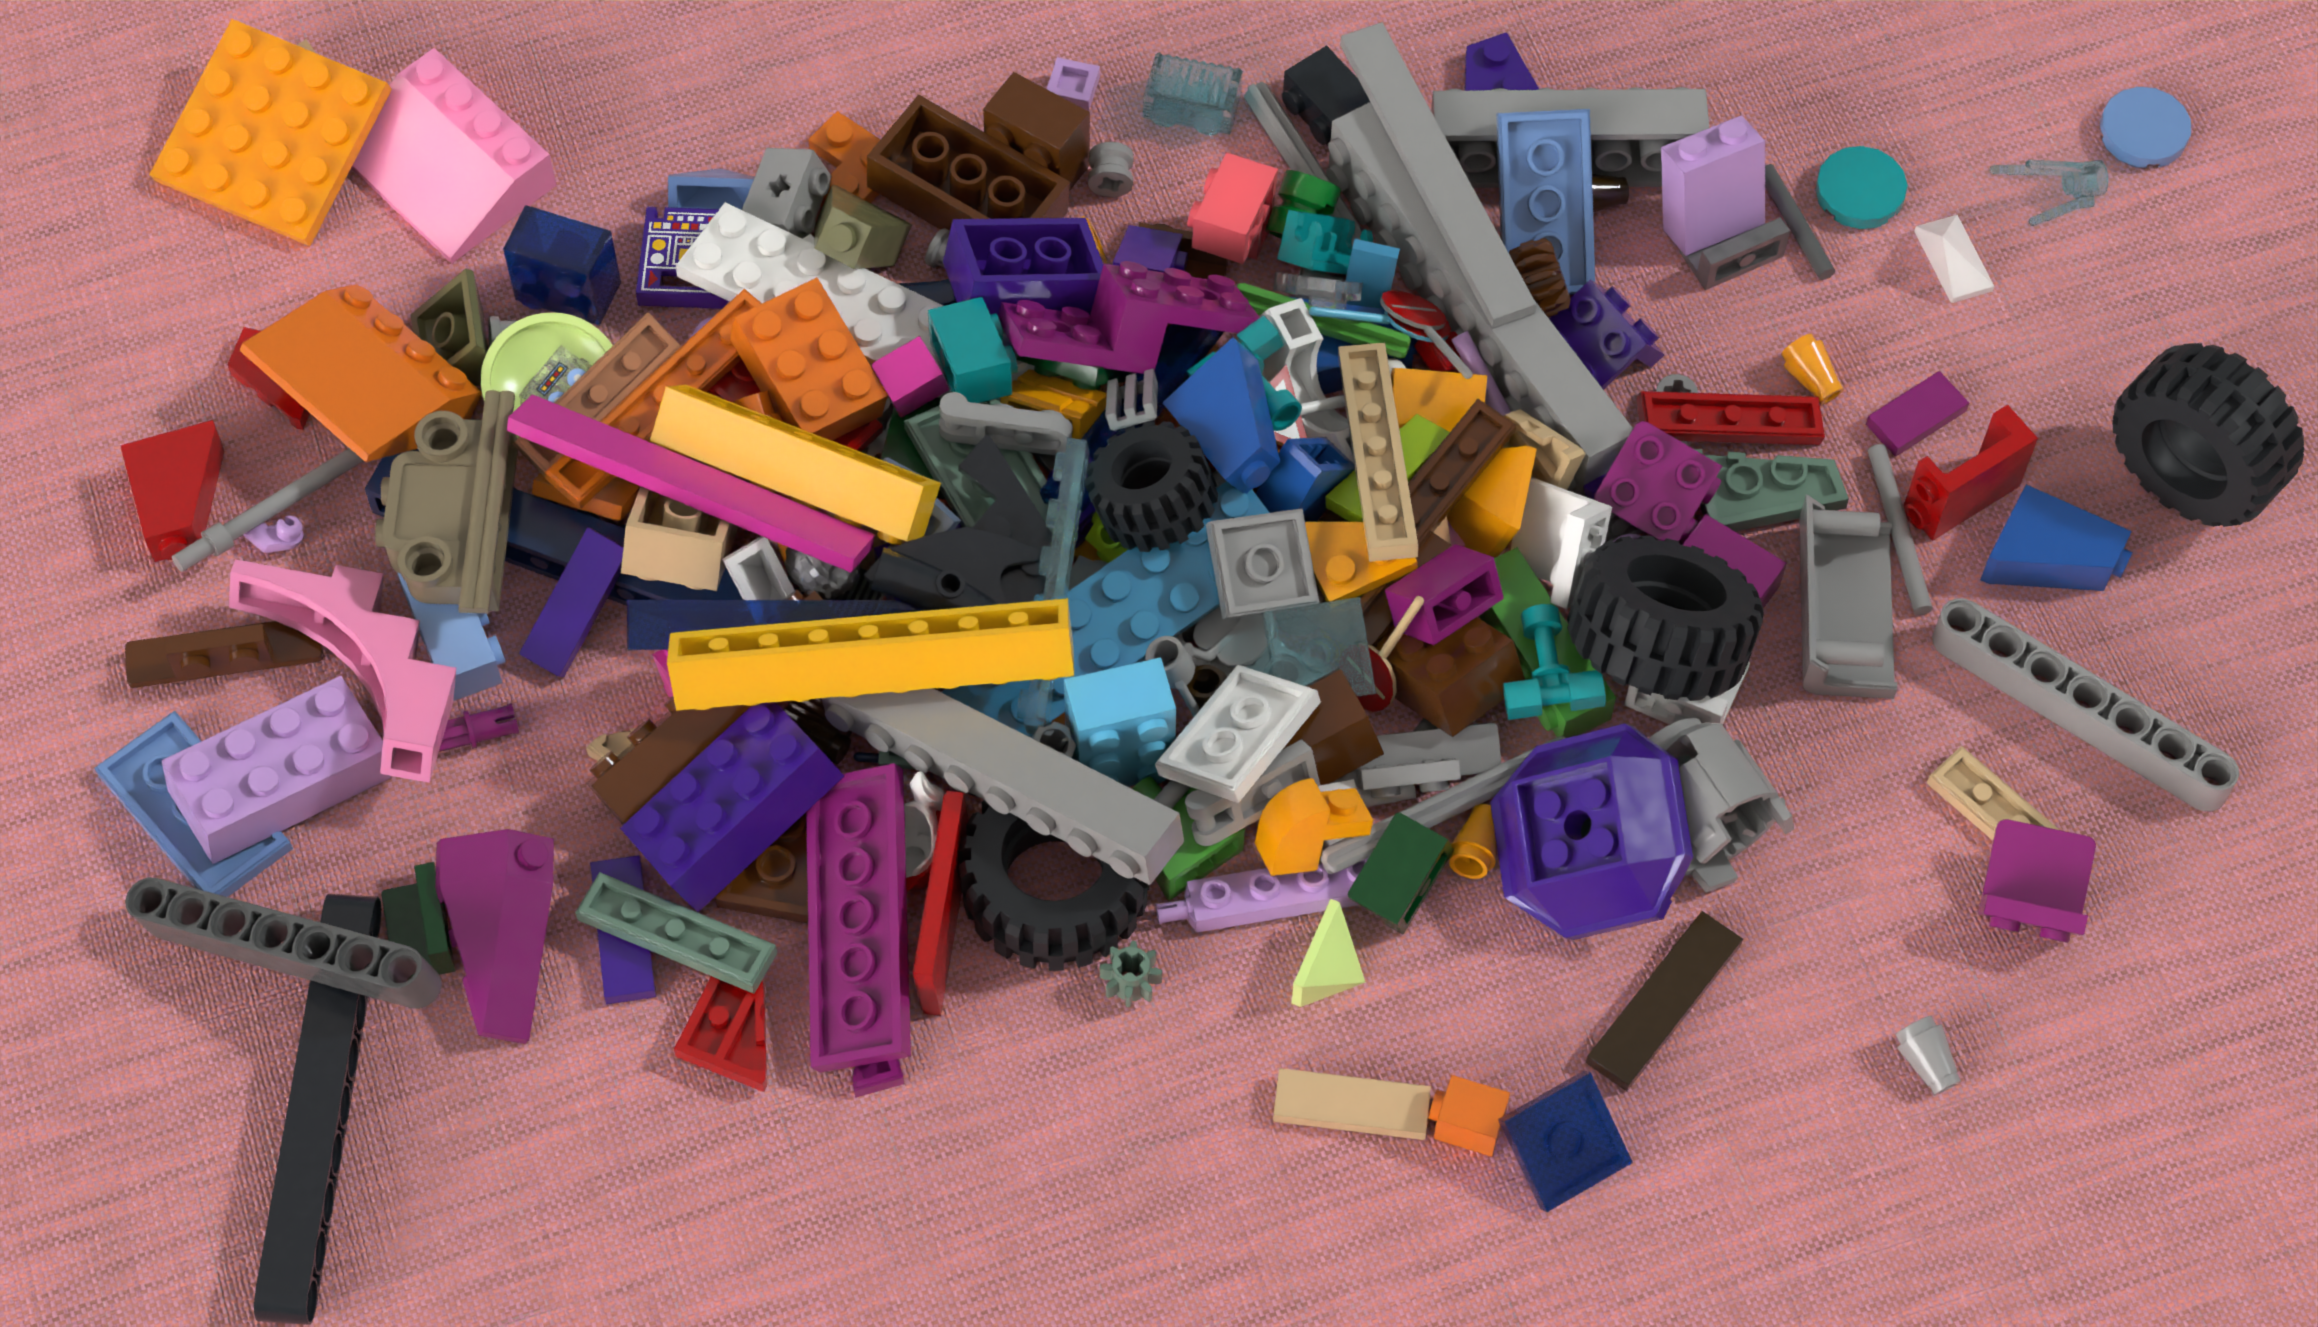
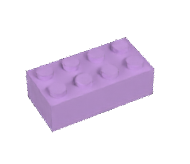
[161,676,391,864]

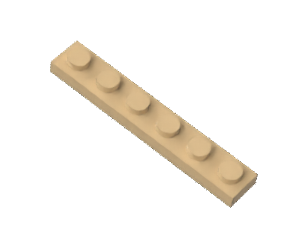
[1338,342,1418,562]

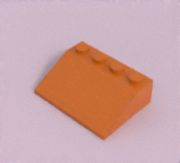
[240,284,482,462]

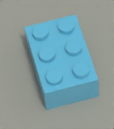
[1064,657,1176,787]

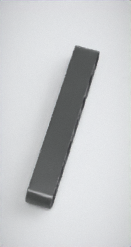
[125,877,442,1009]

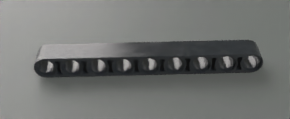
[254,894,382,1325]

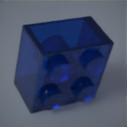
[503,205,621,326]

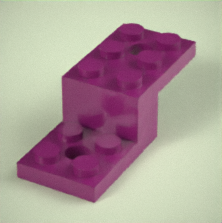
[998,261,1260,374]

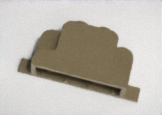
[375,390,518,614]

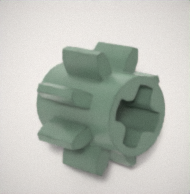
[1100,940,1162,1008]

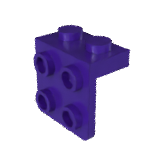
[1549,279,1664,390]

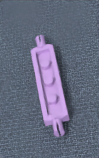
[1156,857,1369,933]

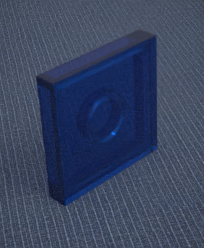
[1498,1071,1633,1212]

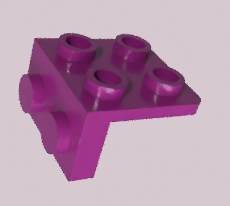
[1594,421,1722,545]
[1978,819,2096,943]

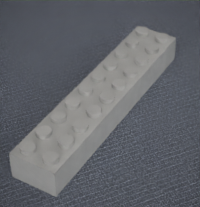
[1326,102,1633,497]

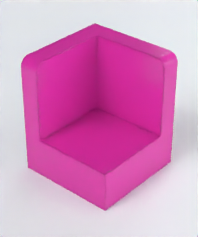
[872,336,950,417]

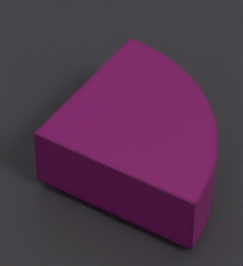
[853,1059,904,1098]

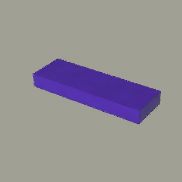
[519,527,624,678]
[590,855,656,1005]

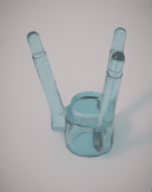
[1989,160,2108,226]

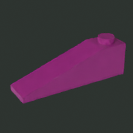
[435,829,554,1044]

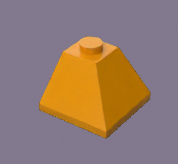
[1447,446,1537,558]

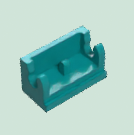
[1277,210,1373,274]

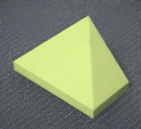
[1291,899,1366,1007]

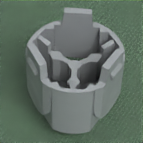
[1648,718,1794,893]

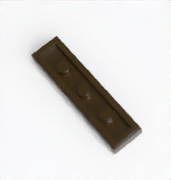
[1586,911,1743,1092]

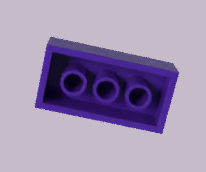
[620,702,844,912]

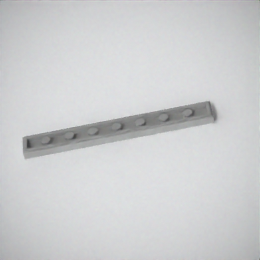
[1340,22,1537,328]

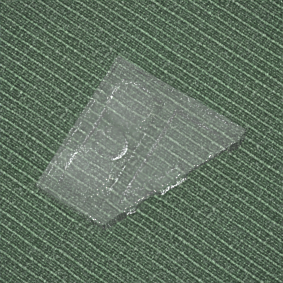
[1273,271,1363,309]

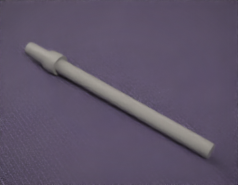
[172,448,364,572]

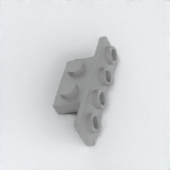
[1330,723,1501,798]

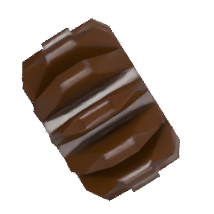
[1509,238,1571,318]

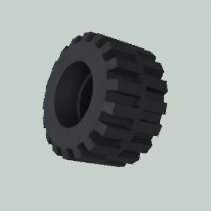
[1085,421,1218,552]

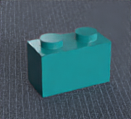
[928,297,1018,403]

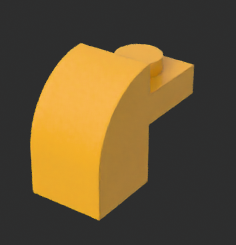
[1254,778,1373,876]

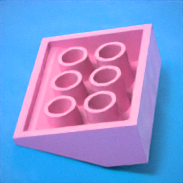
[351,48,557,264]

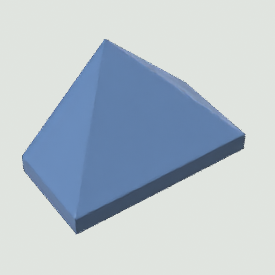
[668,168,755,210]

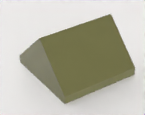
[410,269,488,386]

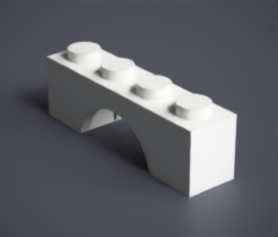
[1259,298,1354,463]

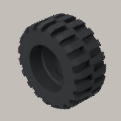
[2112,343,2304,527]
[1567,536,1764,701]
[959,800,1149,971]

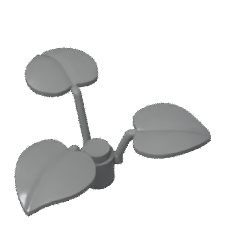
[1141,606,1274,717]

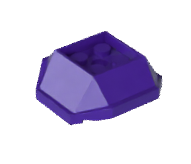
[1490,723,1693,940]

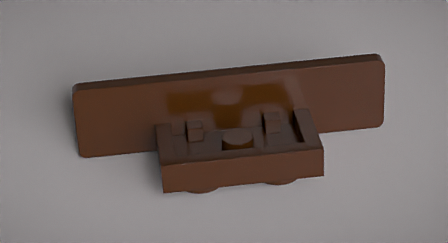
[125,621,323,688]

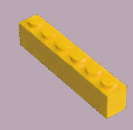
[650,384,941,545]

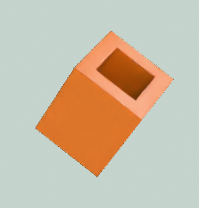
[1428,1075,1510,1157]

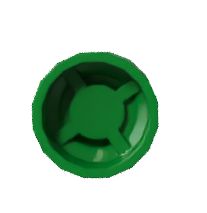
[1264,169,1342,239]

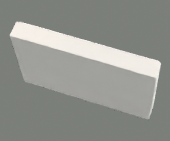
[1155,665,1321,803]

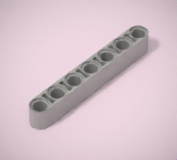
[1932,598,2239,812]

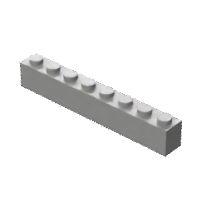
[822,688,1184,885]

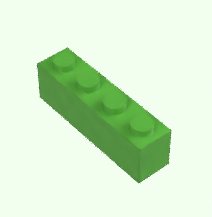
[1477,547,1616,738]

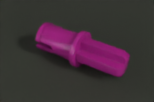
[439,703,519,752]

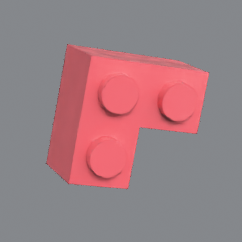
[1187,152,1278,264]

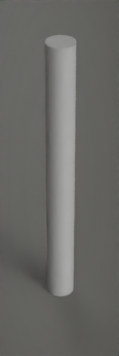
[1867,444,1933,615]

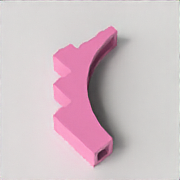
[229,559,457,783]

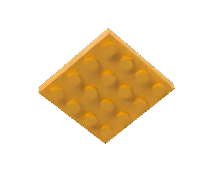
[149,19,392,246]

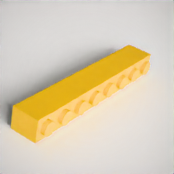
[667,598,1074,711]

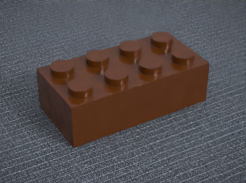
[867,94,1070,231]

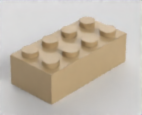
[621,444,750,591]

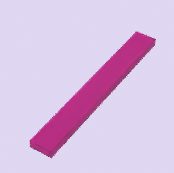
[507,394,875,573]

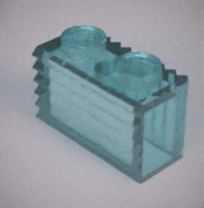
[1143,52,1243,135]

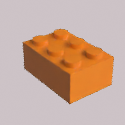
[730,277,888,441]

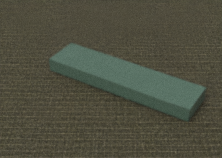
[575,872,778,994]

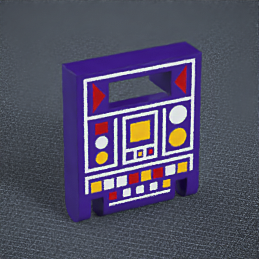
[636,206,729,309]

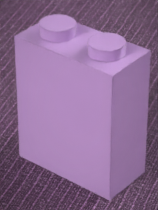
[1661,115,1765,256]

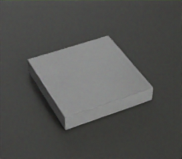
[1206,509,1320,620]

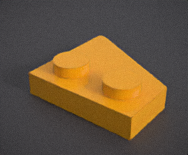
[1305,522,1418,609]

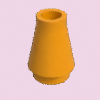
[1781,333,1844,405]
[1449,804,1497,879]

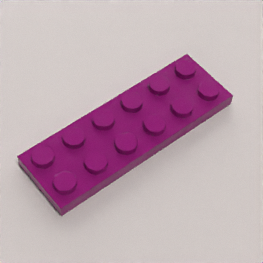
[806,763,911,1073]

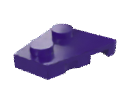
[1464,32,1539,91]

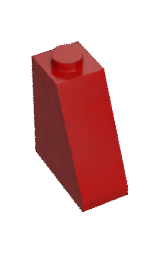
[120,420,225,562]

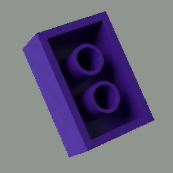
[943,218,1103,315]

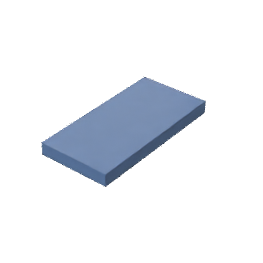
[1496,109,1595,295]
[94,711,293,897]

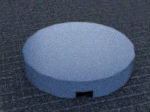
[2100,87,2191,168]

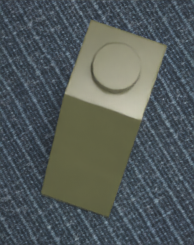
[814,185,912,269]

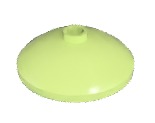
[481,313,613,438]

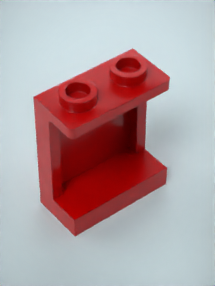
[1903,405,2038,541]

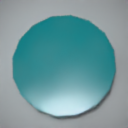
[1815,146,1908,229]

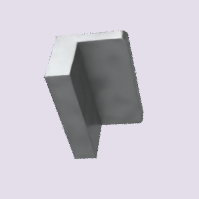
[1679,217,1790,290]

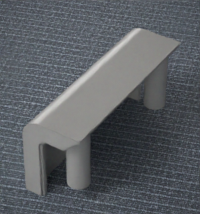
[1799,494,1897,699]

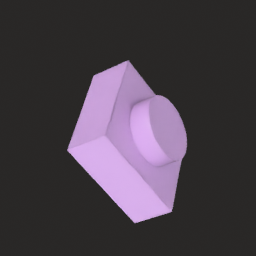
[1047,57,1100,111]

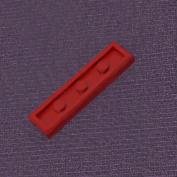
[1636,391,1825,445]

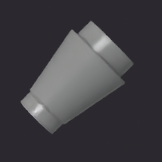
[1895,1016,1961,1095]

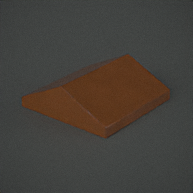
[1282,668,1384,785]

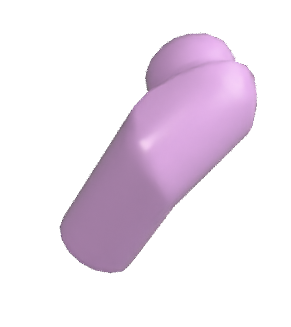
[244,516,304,553]

